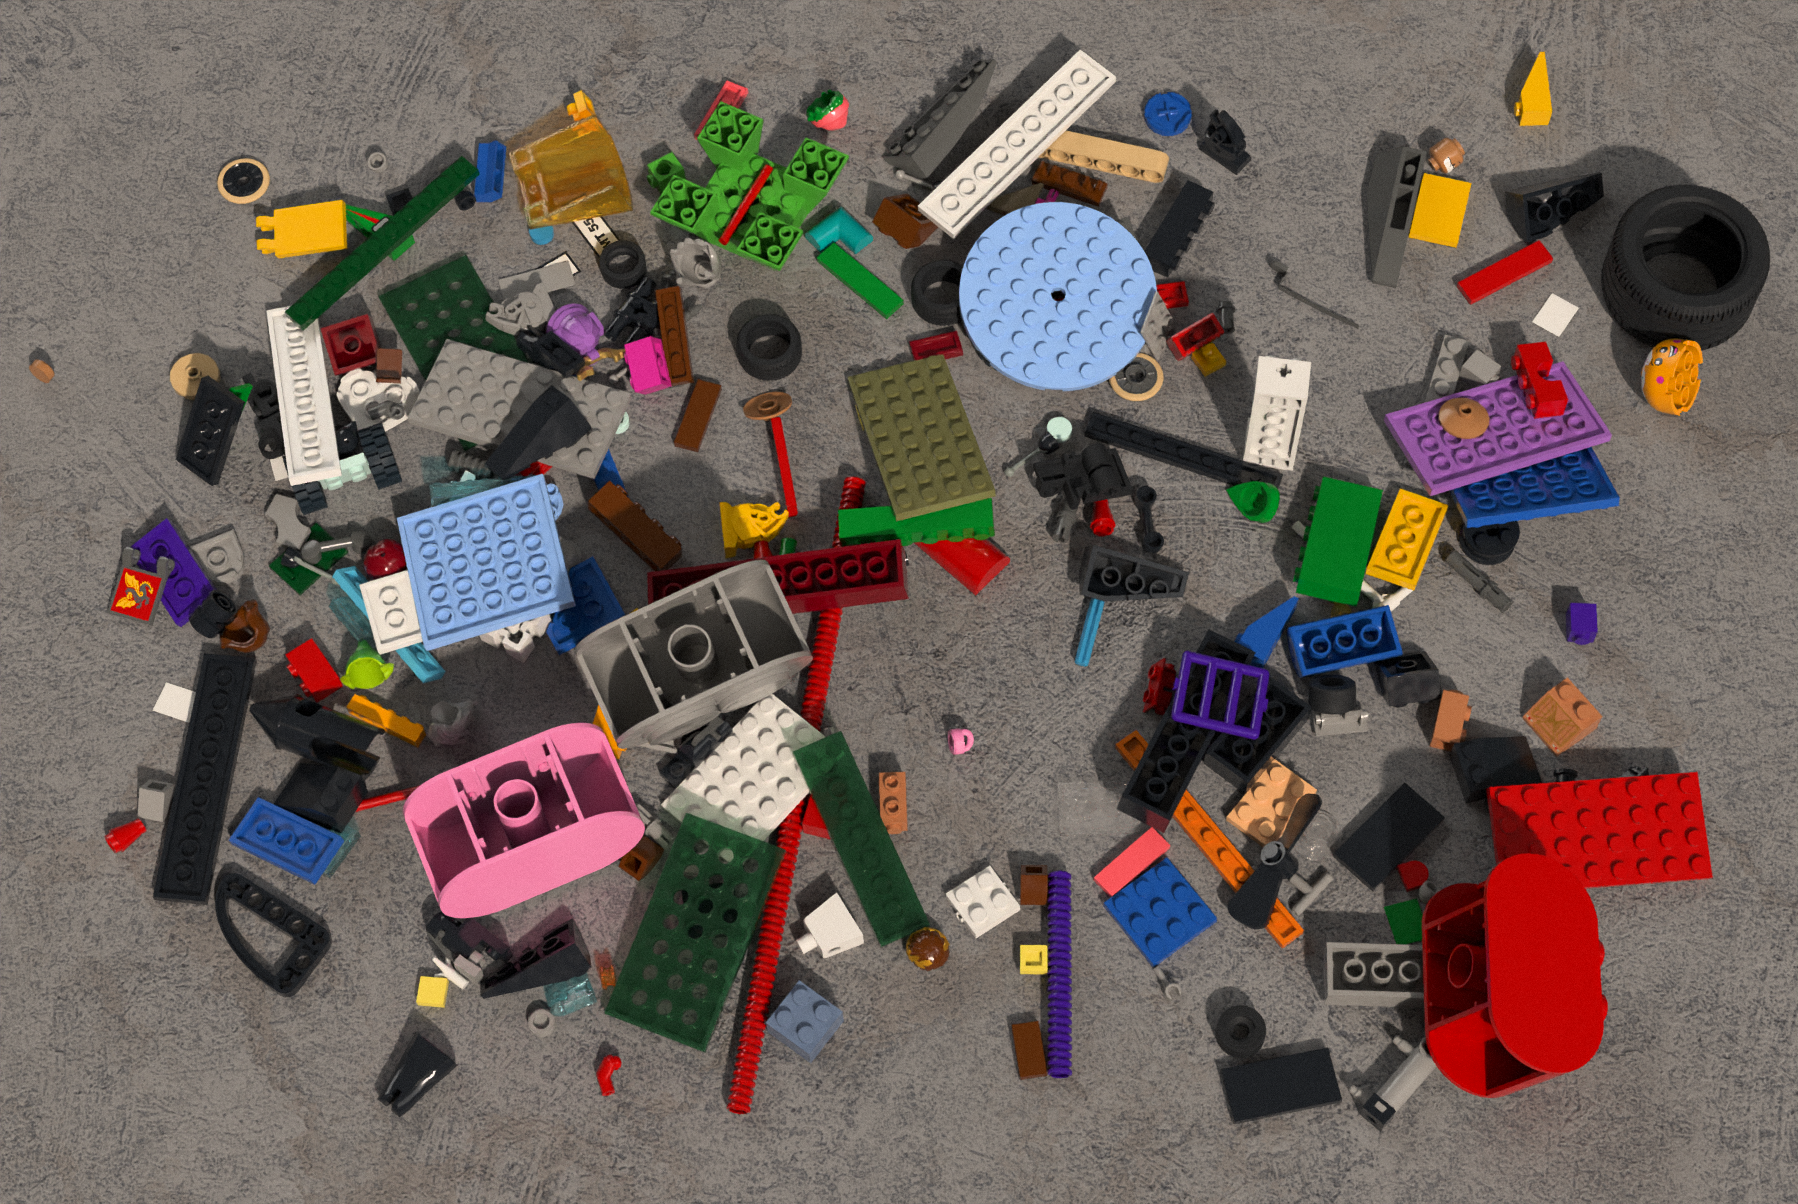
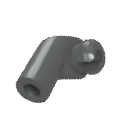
[367,400,405,421]

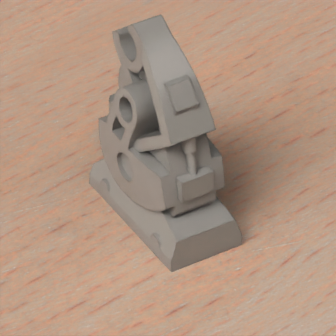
[486,282,556,336]

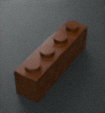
[588,481,682,571]

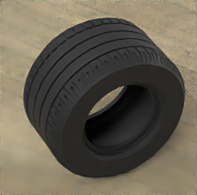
[1601,184,1770,350]

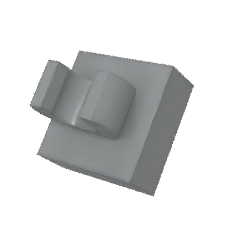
[453,950,486,986]

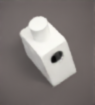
[795,893,864,958]

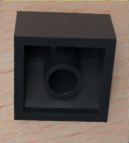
[1374,651,1441,708]

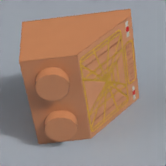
[1522,677,1603,757]

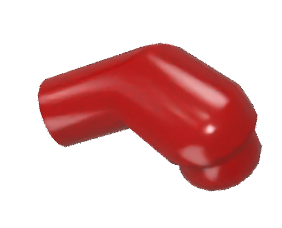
[596,1054,622,1096]

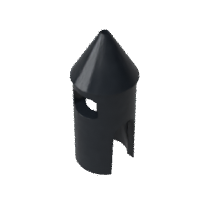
[249,694,385,780]

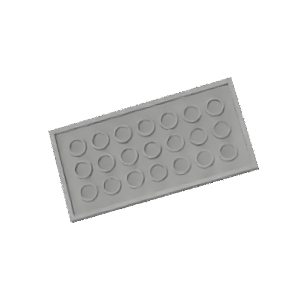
[408,339,632,479]

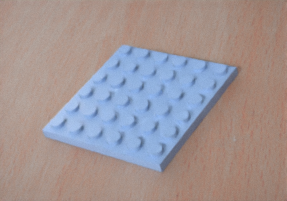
[397,474,576,651]

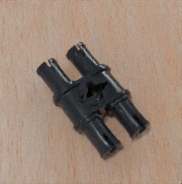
[604,276,668,345]

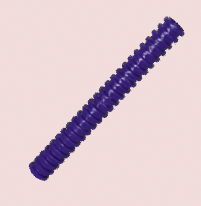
[1048,871,1072,1078]

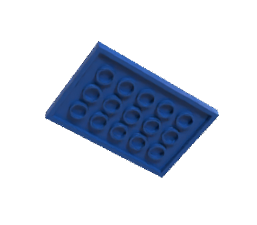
[1449,447,1620,528]

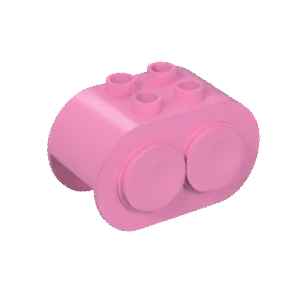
[403,723,645,918]

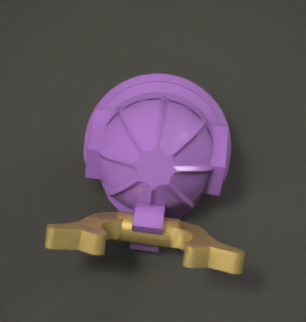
[546,303,626,381]

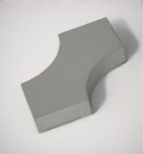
[265,494,311,552]

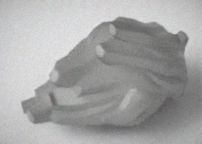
[428,699,478,747]

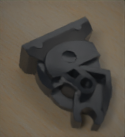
[1199,109,1251,175]

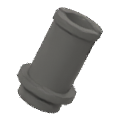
[1216,301,1236,334]

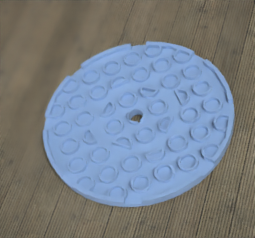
[959,202,1157,391]

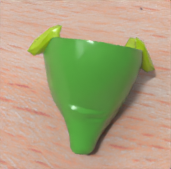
[340,640,394,689]

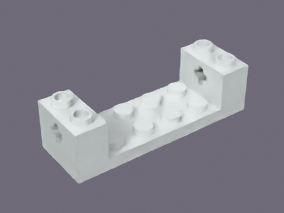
[1243,355,1311,471]

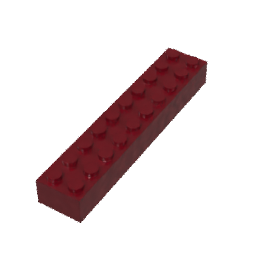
[647,539,909,614]

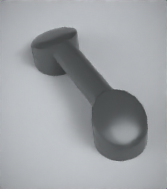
[301,530,372,565]

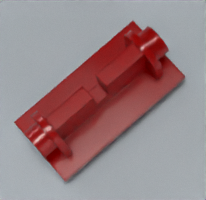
[1143,658,1176,715]

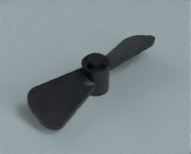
[1228,793,1322,930]

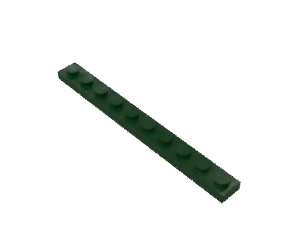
[285,156,480,331]

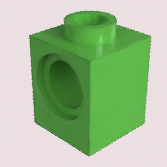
[646,152,686,194]

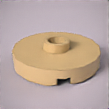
[170,353,220,400]

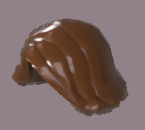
[219,599,270,653]

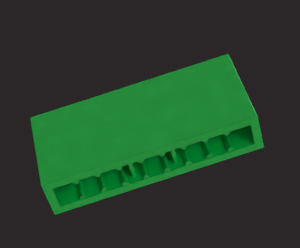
[1293,477,1383,607]

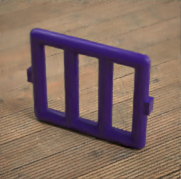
[1171,651,1270,740]

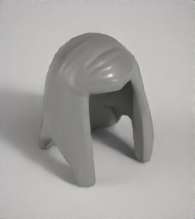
[670,238,721,288]

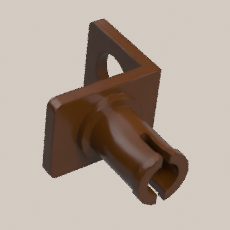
[376,348,402,384]

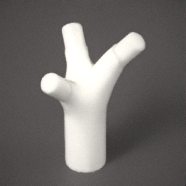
[432,956,469,990]

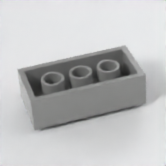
[1323,942,1424,1008]

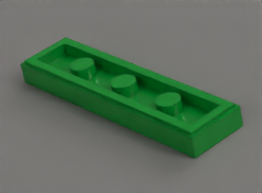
[817,242,904,320]

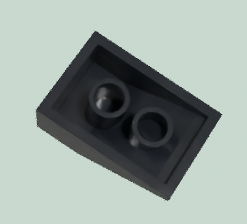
[1450,736,1542,803]
[274,763,368,834]

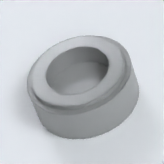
[528,1008,556,1037]

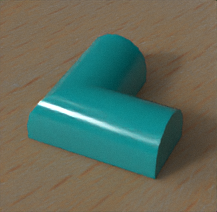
[805,206,873,254]

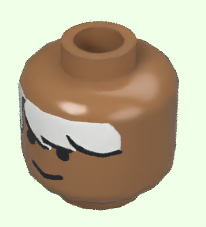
[1427,137,1465,174]

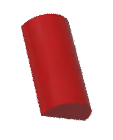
[914,538,1010,596]

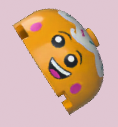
[1641,338,1703,416]

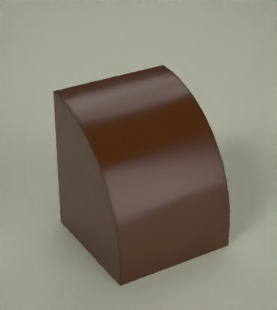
[618,836,665,881]
[1020,865,1048,905]

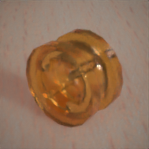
[600,964,617,990]

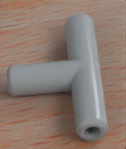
[1289,872,1333,916]

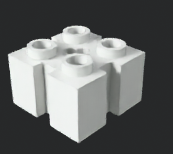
[479,614,552,663]

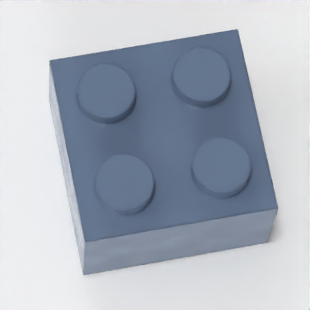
[766,980,844,1063]

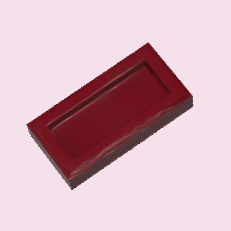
[909,330,963,360]

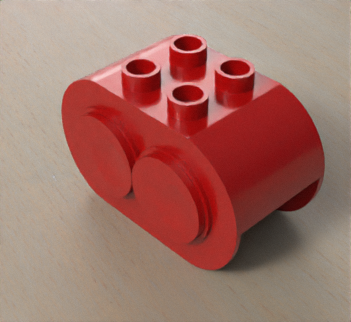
[1422,853,1608,1098]

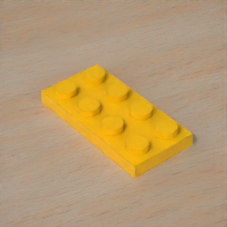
[1365,489,1448,591]

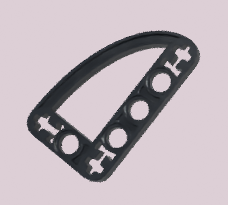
[215,873,332,997]

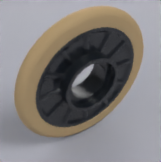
[217,158,270,204]

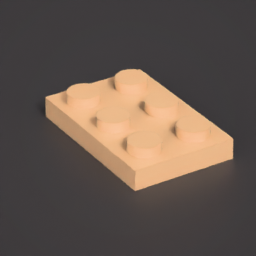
[1226,759,1317,847]

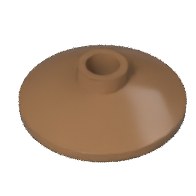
[743,392,792,421]
[1438,398,1489,439]

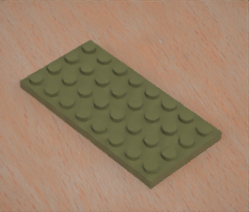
[847,354,996,521]

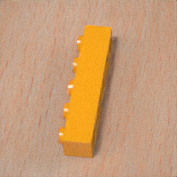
[346,694,426,748]

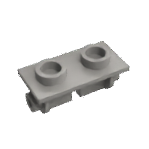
[1312,706,1368,736]

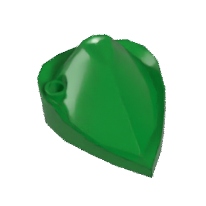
[1226,481,1280,523]

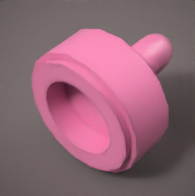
[948,728,974,755]

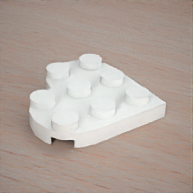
[337,369,420,432]

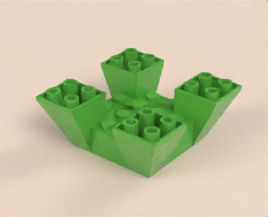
[650,101,849,271]

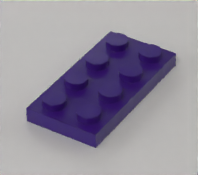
[130,518,217,627]

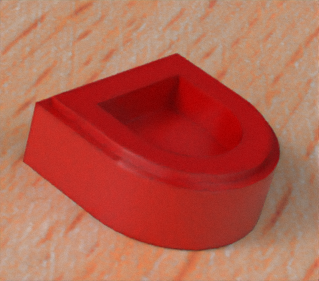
[1397,860,1429,892]

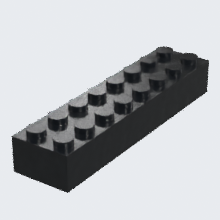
[1116,629,1256,833]

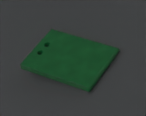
[269,523,348,596]

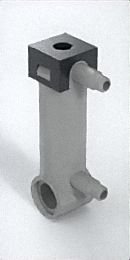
[1349,1036,1437,1132]

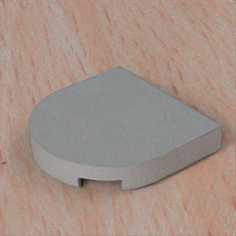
[189,529,245,586]

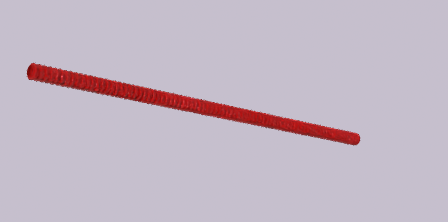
[726,476,866,1114]

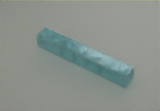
[429,474,536,506]

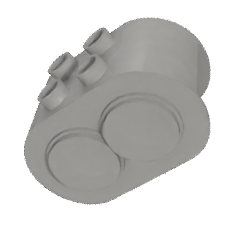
[574,560,813,749]

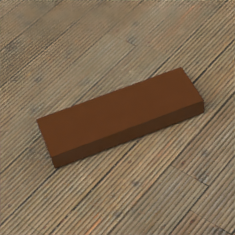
[674,379,722,452]

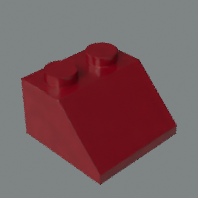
[320,314,381,376]

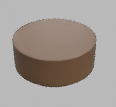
[29,359,55,383]

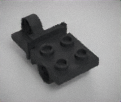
[242,373,286,459]
[1033,443,1133,510]

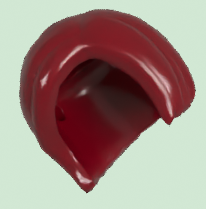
[363,539,408,581]

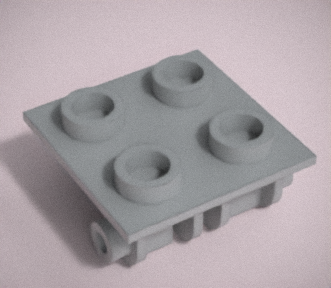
[1139,291,1174,361]

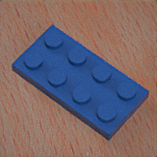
[229,797,344,885]

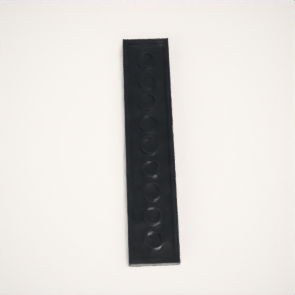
[153,653,257,905]

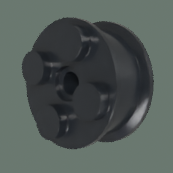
[1459,521,1520,565]

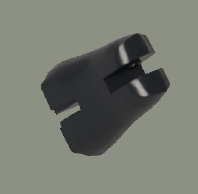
[377,1032,457,1117]

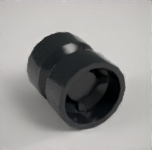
[189,590,238,639]

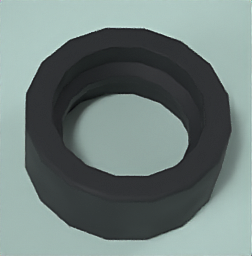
[599,240,647,289]

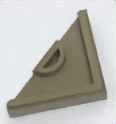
[985,183,1044,216]

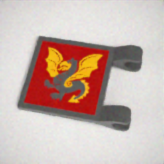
[107,547,175,626]

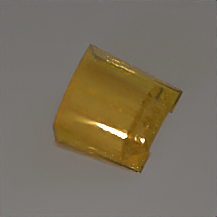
[509,115,633,230]

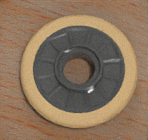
[1109,353,1163,401]

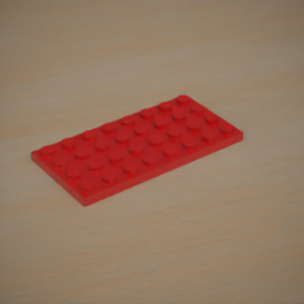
[1486,772,1713,889]

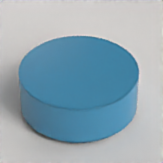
[529,220,554,245]

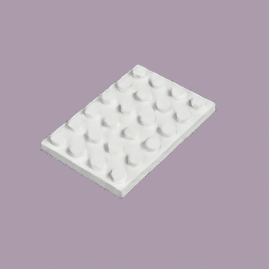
[661,694,844,870]

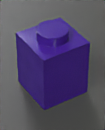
[1566,603,1598,645]

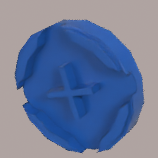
[1144,92,1192,136]

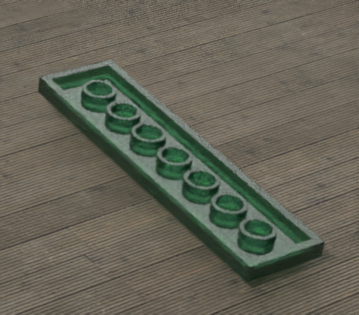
[792,731,930,948]

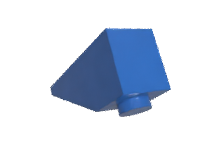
[1234,596,1299,668]

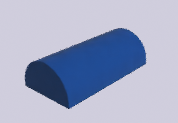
[1287,605,1403,678]

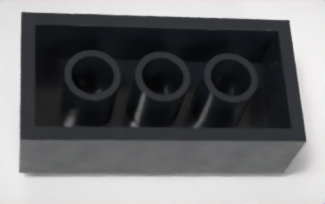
[1203,677,1312,794]

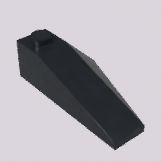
[1505,172,1604,242]
[485,385,591,480]
[1079,545,1189,602]
[480,918,591,999]

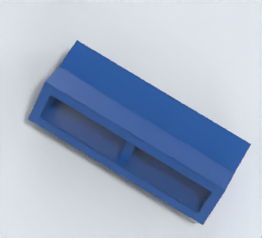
[474,140,506,202]

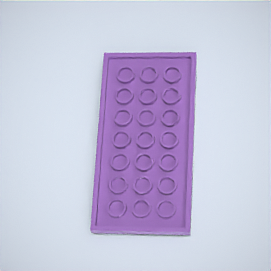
[1384,361,1612,496]

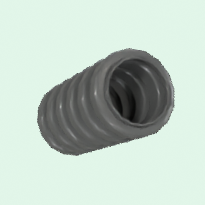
[448,450,495,484]

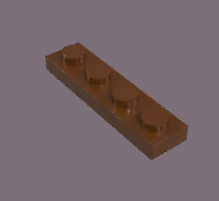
[655,286,694,386]

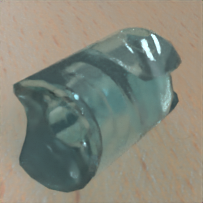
[547,979,597,1017]

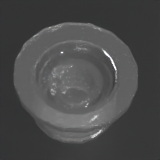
[1293,809,1343,861]

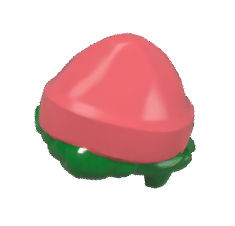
[806,89,849,131]

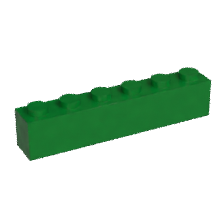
[838,498,995,547]

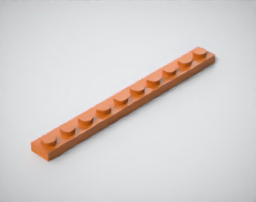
[1115,730,1304,949]

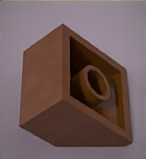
[872,194,938,249]

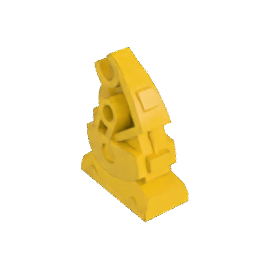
[719,502,789,559]

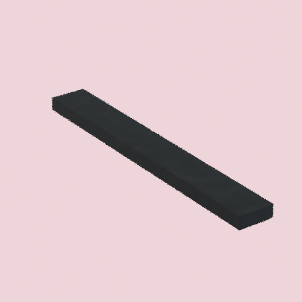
[1084,412,1283,489]

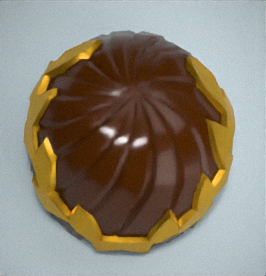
[906,927,950,971]

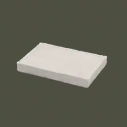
[359,570,423,655]

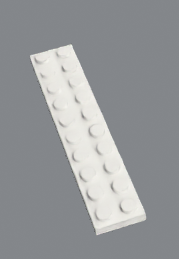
[918,50,1116,239]
[266,306,342,486]

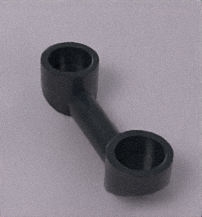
[1135,486,1164,553]

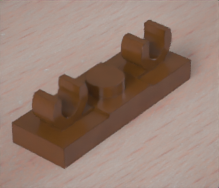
[1032,161,1108,207]

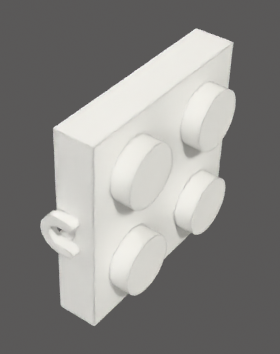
[946,866,1020,938]

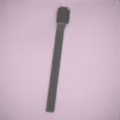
[1270,260,1359,329]

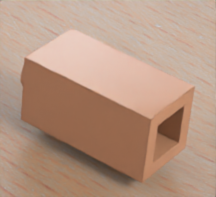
[1430,690,1472,752]
[879,772,908,834]

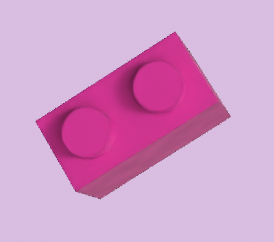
[624,336,672,395]

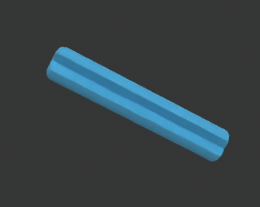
[1075,598,1105,667]

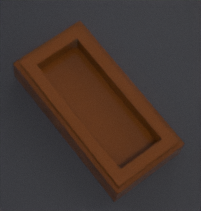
[1011,1021,1047,1080]

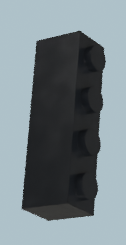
[1144,180,1215,278]

